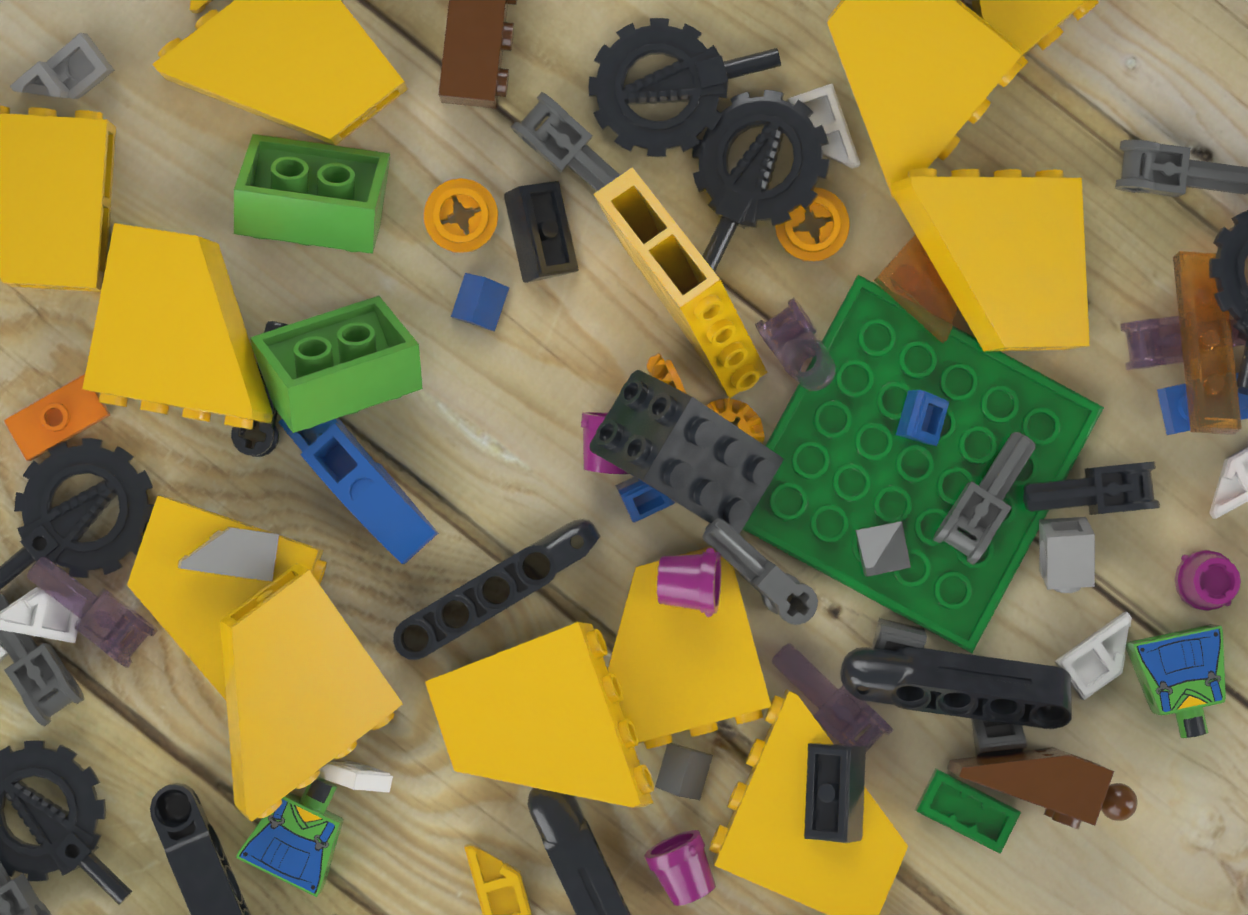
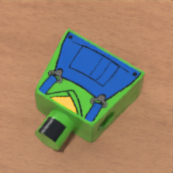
[1126,624,1226,738]
[236,777,344,897]

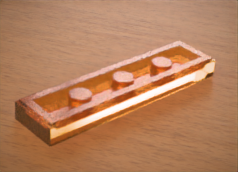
[1173,251,1242,435]

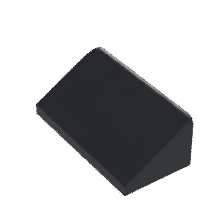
[504,181,579,283]
[804,743,866,843]

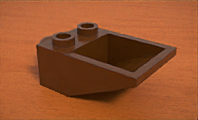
[947,747,1138,829]

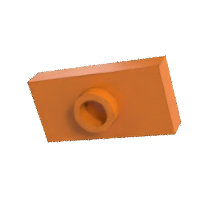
[4,374,111,461]

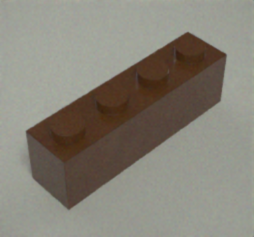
[438,0,517,109]

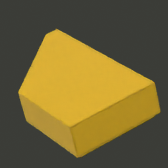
[464,844,533,915]

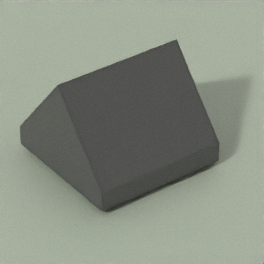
[872,618,927,651]
[972,719,1027,756]
[655,743,713,800]

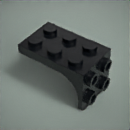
[589,370,784,534]

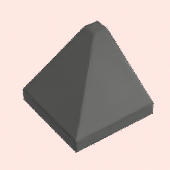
[855,521,911,577]

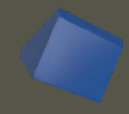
[451,273,509,332]
[896,390,949,446]
[615,477,675,523]

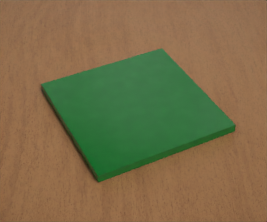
[742,275,1104,654]

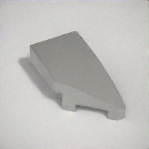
[10,33,115,99]
[178,527,279,581]

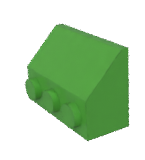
[234,134,390,254]
[250,296,423,433]

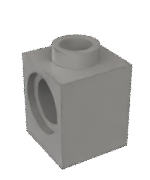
[1039,517,1095,593]

